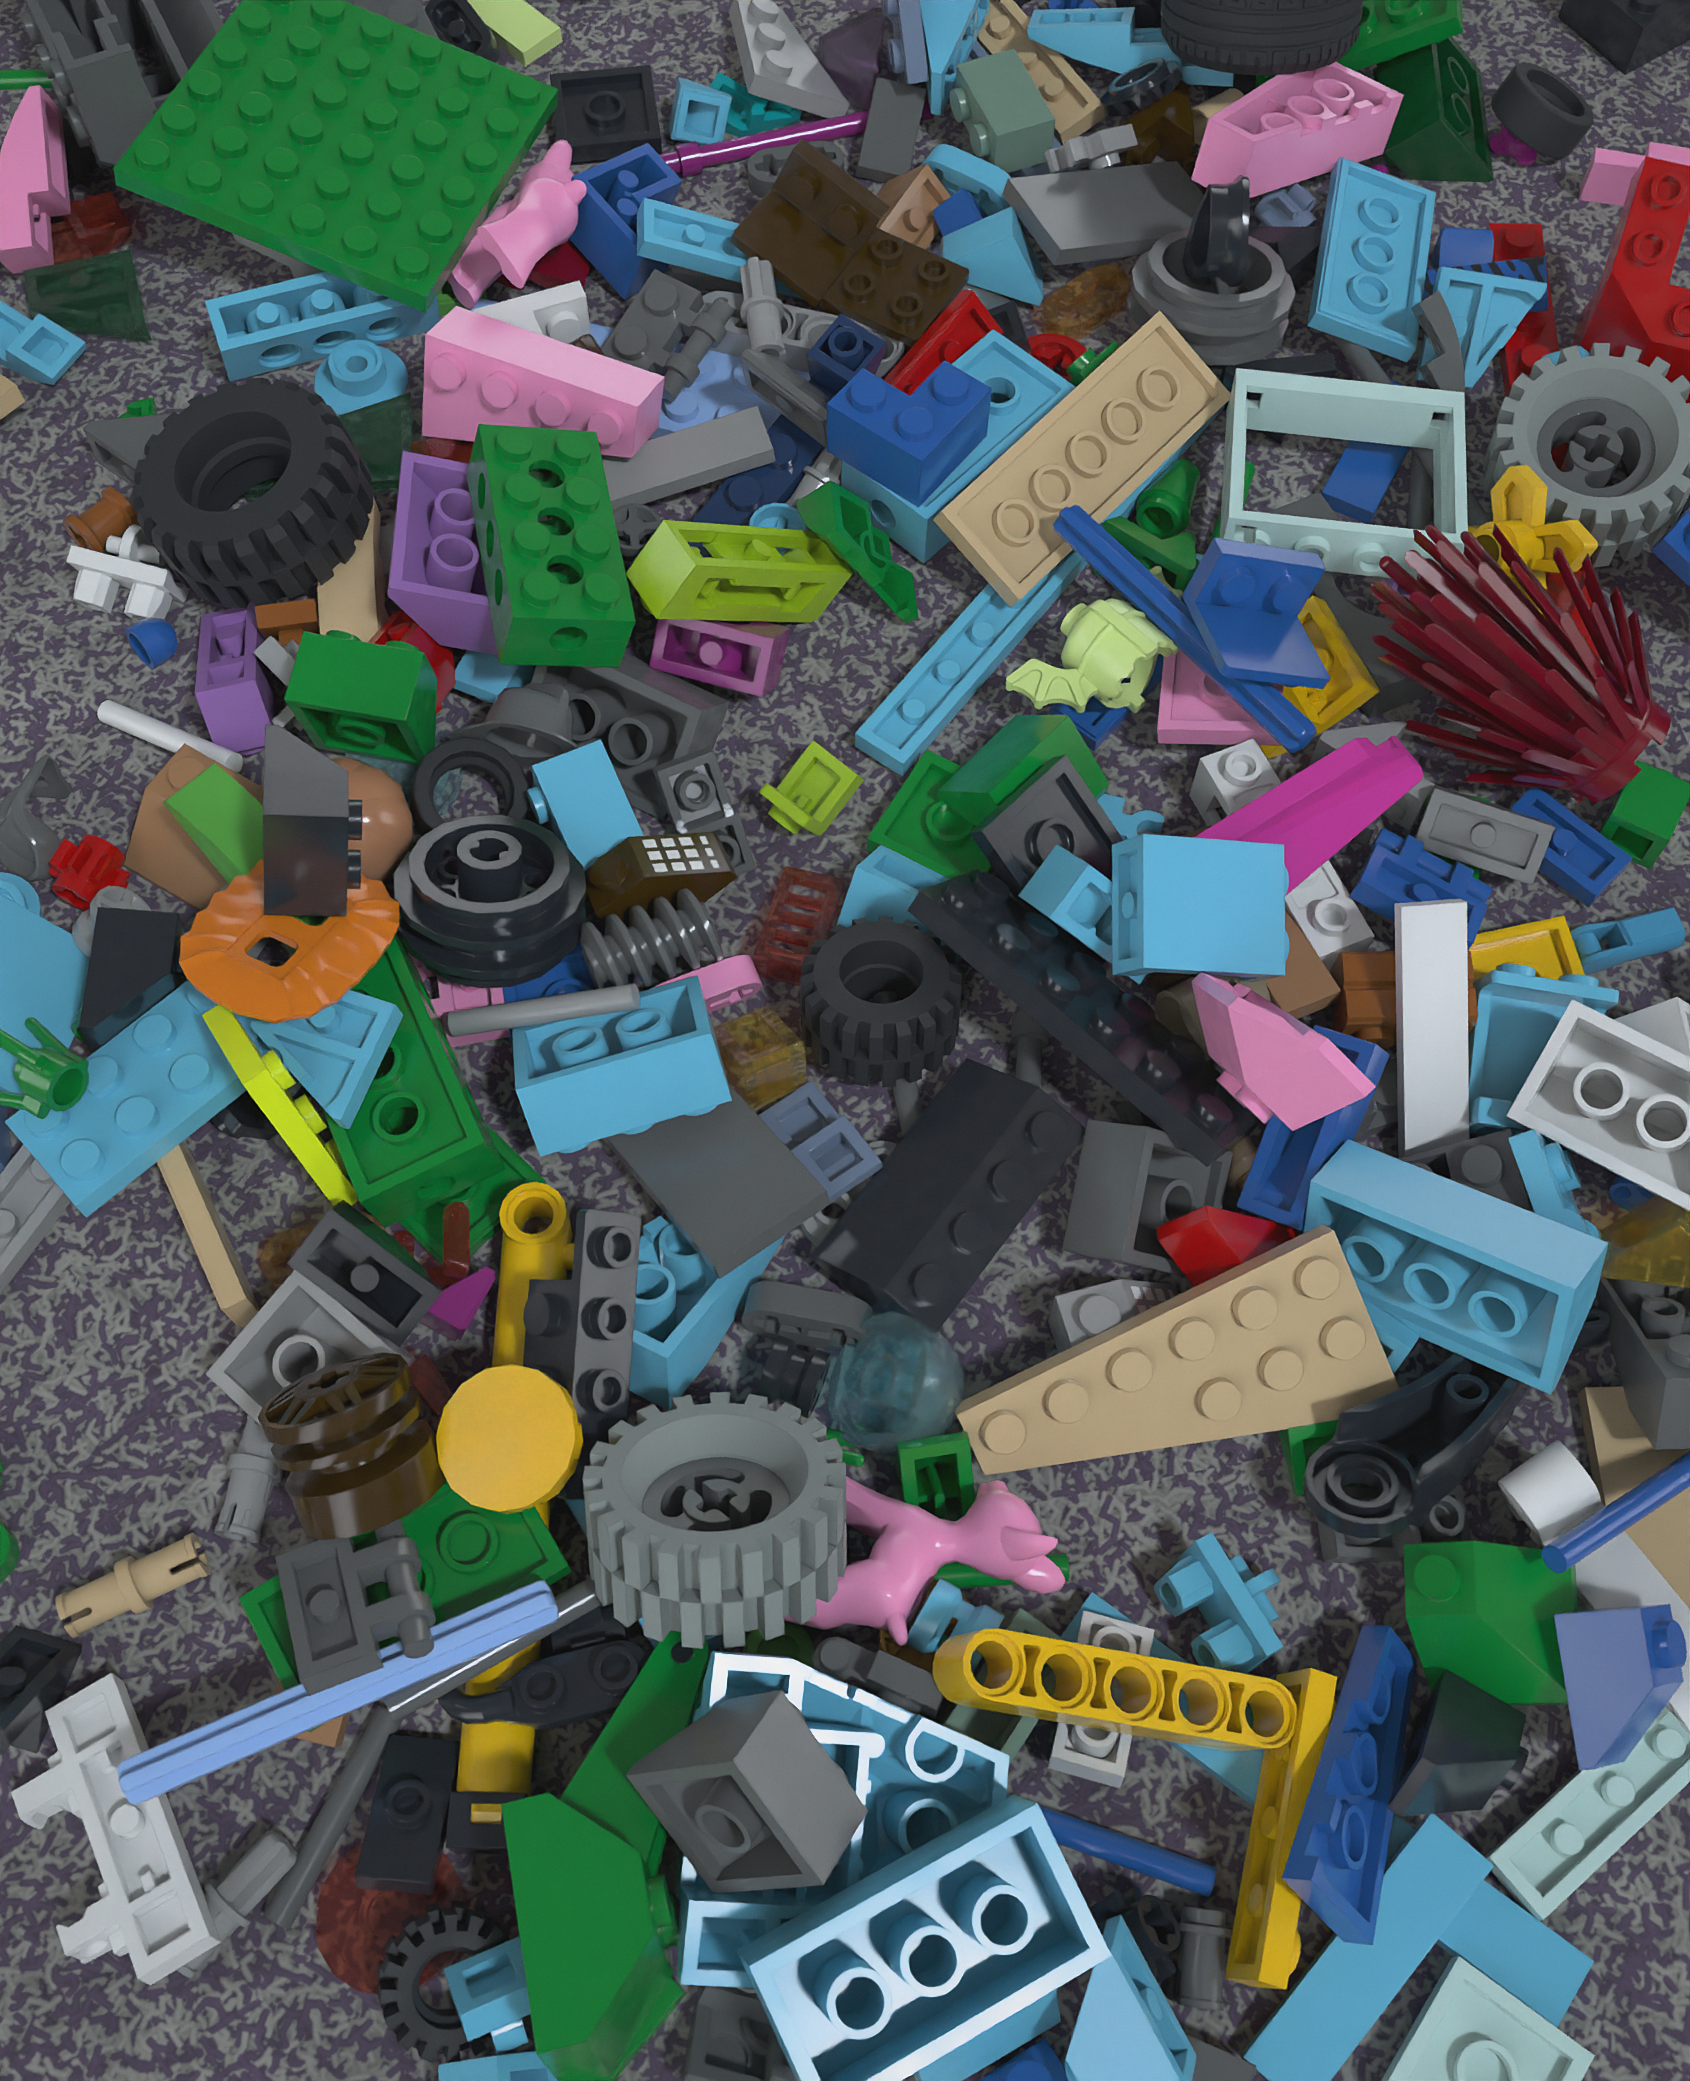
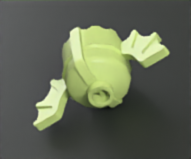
[1005,566,1182,714]

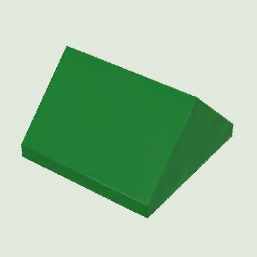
[937,715,1109,826]

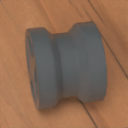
[613,503,662,572]

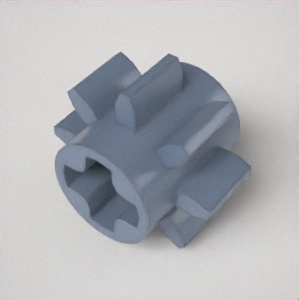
[1254,183,1320,227]

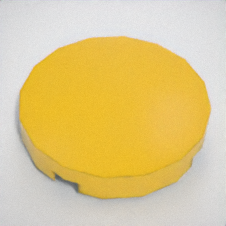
[436,1364,583,1514]

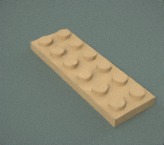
[933,311,1231,608]

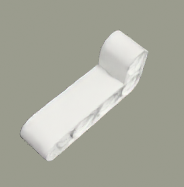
[1498,1440,1690,1734]

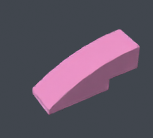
[0,85,71,274]

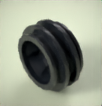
[394,815,586,988]

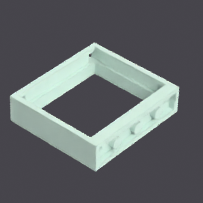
[1220,368,1468,579]

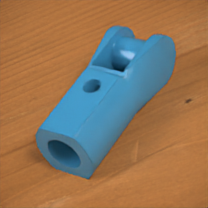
[1570,907,1685,975]

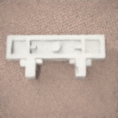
[11,1673,221,1985]

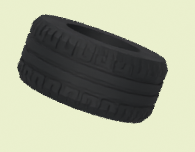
[1161,0,1363,76]

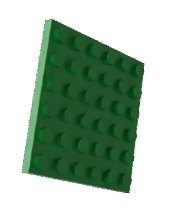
[114,0,558,313]

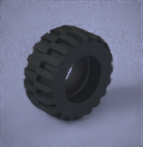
[132,378,374,609]

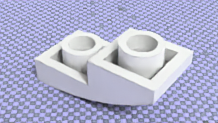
[1048,1611,1154,1788]

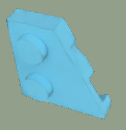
[1414,266,1547,389]
[249,990,403,1130]

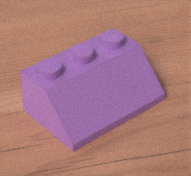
[387,451,497,655]

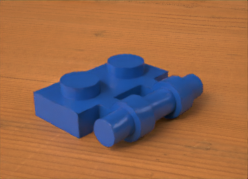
[1349,828,1493,949]

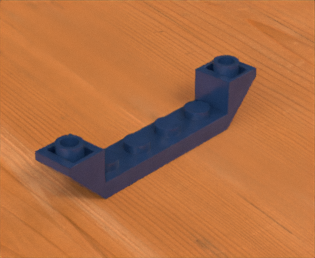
[629,313,887,568]

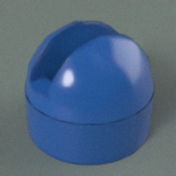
[125,617,178,670]

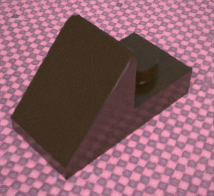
[1115,80,1194,168]

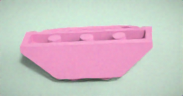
[1191,972,1376,1131]

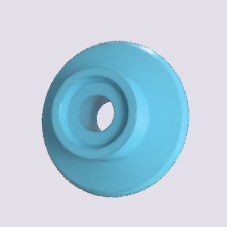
[314,339,408,418]

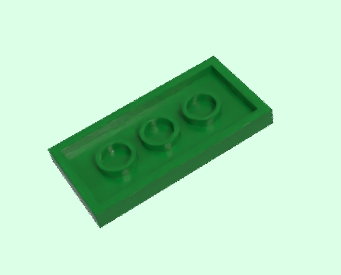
[238,1480,572,1732]

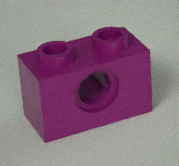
[649,619,790,697]

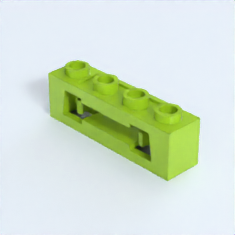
[626,520,853,623]

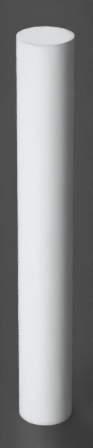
[97,700,243,773]

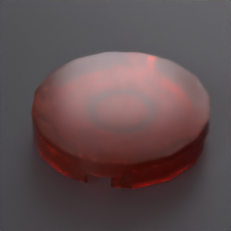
[315,1843,468,1995]

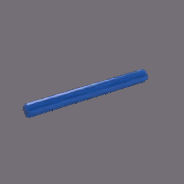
[1053,505,1317,753]

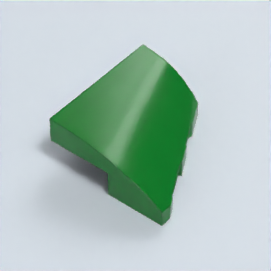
[796,480,918,624]

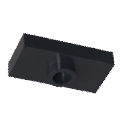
[355,1734,460,1896]

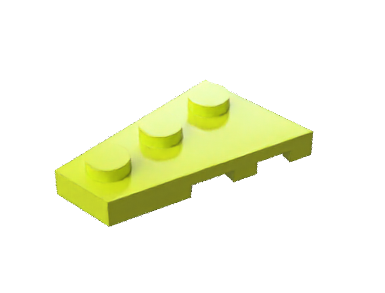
[202,1005,359,1206]

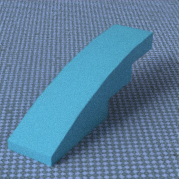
[1028,7,1235,86]

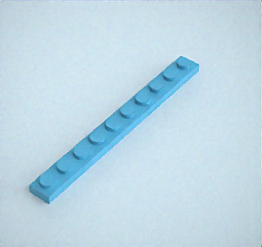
[855,404,1225,777]

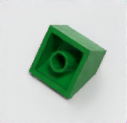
[284,630,437,766]

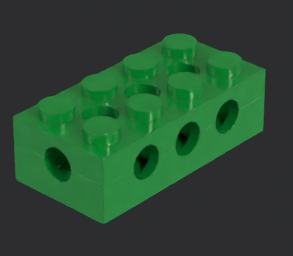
[466,424,636,667]
[320,934,505,1228]

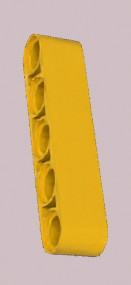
[932,1628,1298,1752]

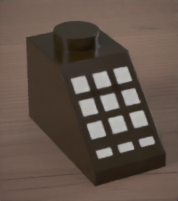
[584,832,738,927]

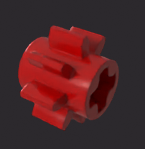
[48,834,131,911]

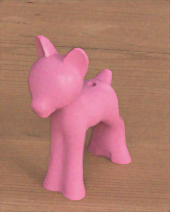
[447,140,587,309]
[784,1476,1065,1645]

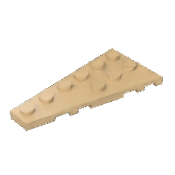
[951,1224,1400,1476]

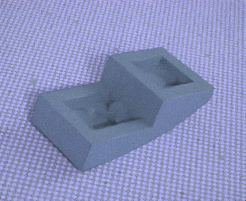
[758,1080,883,1203]

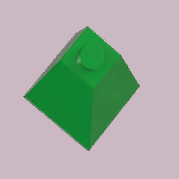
[1404,1541,1578,1706]

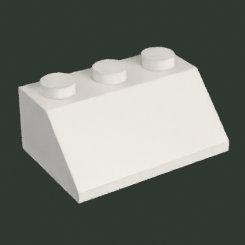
[1506,999,1690,1212]

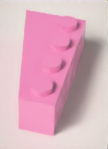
[1191,62,1403,198]
[422,306,665,458]

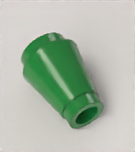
[1136,459,1200,539]

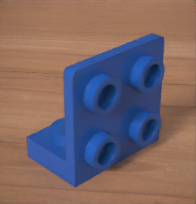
[1182,537,1330,689]

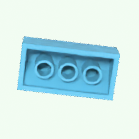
[1303,1139,1608,1395]

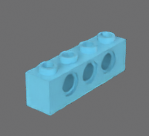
[205,271,440,382]

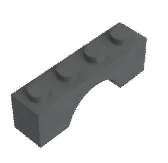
[1267,492,1441,719]

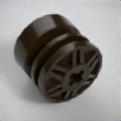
[257,1352,446,1540]

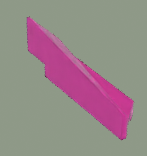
[1193,736,1423,896]

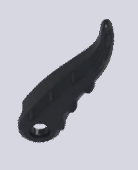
[1303,1309,1612,1539]

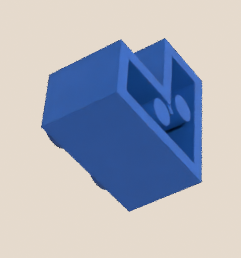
[569,143,683,300]
[827,360,992,508]

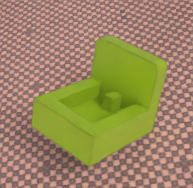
[759,740,864,837]

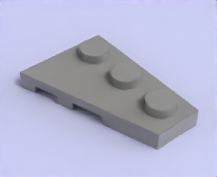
[729,0,850,118]

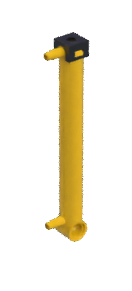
[446,1182,575,1855]

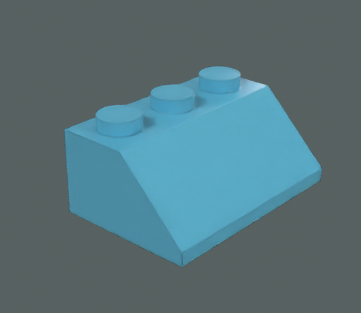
[512,975,732,1157]

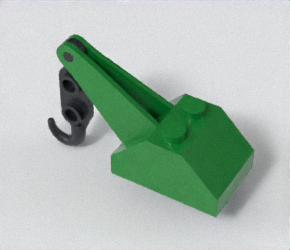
[438,1630,711,2081]

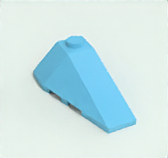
[571,1216,786,1411]

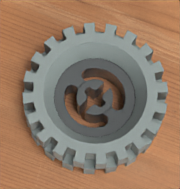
[1483,343,1690,567]
[583,1392,847,1649]

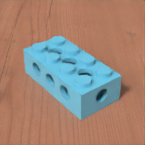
[841,329,1076,563]

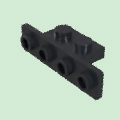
[523,1209,641,1500]

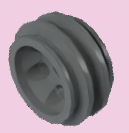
[1125,229,1296,376]

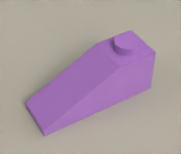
[195,604,278,755]

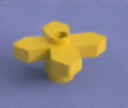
[1468,465,1598,614]

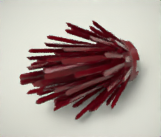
[1370,523,1671,804]

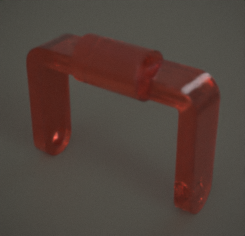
[391,1201,470,1290]

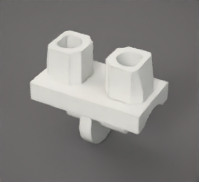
[66,524,190,621]

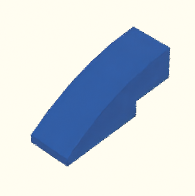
[1236,1025,1390,1231]

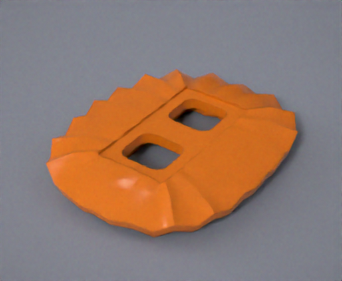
[179,859,399,1024]

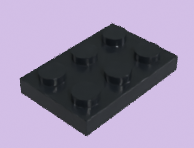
[969,755,1124,965]

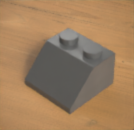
[1062,1120,1233,1278]
[626,1690,868,1893]

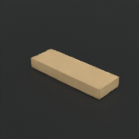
[157,1142,260,1327]

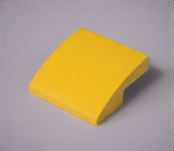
[1259,595,1380,759]

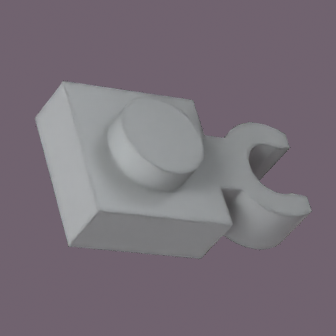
[1044,124,1138,174]

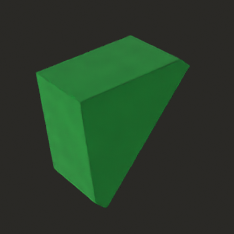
[893,1431,975,1522]

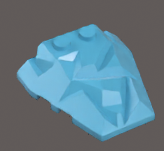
[676,1651,1009,1988]

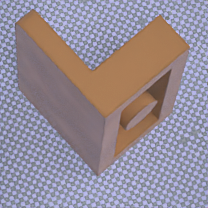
[876,163,951,250]

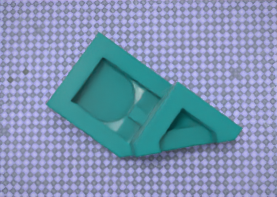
[709,72,804,137]

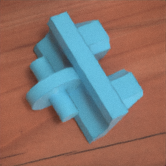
[1154,1532,1284,1674]

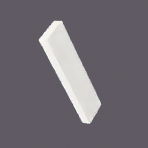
[1394,899,1469,1158]

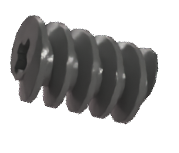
[581,888,724,989]

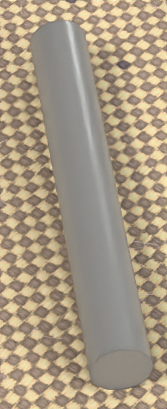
[448,984,640,1037]

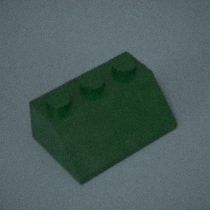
[1373,37,1494,183]

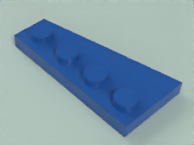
[1282,1625,1417,1945]

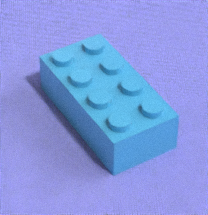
[737,1794,1111,2081]

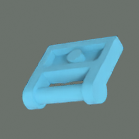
[1508,1129,1602,1240]

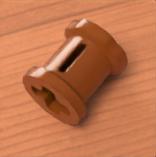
[63,486,139,554]

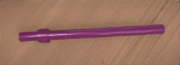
[659,98,934,178]

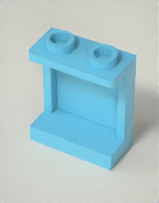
[1112,834,1289,982]
[1468,964,1619,1149]

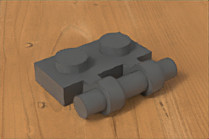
[601,269,734,402]
[275,1519,436,1696]
[813,1637,944,1721]

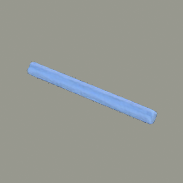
[118,1580,559,1805]

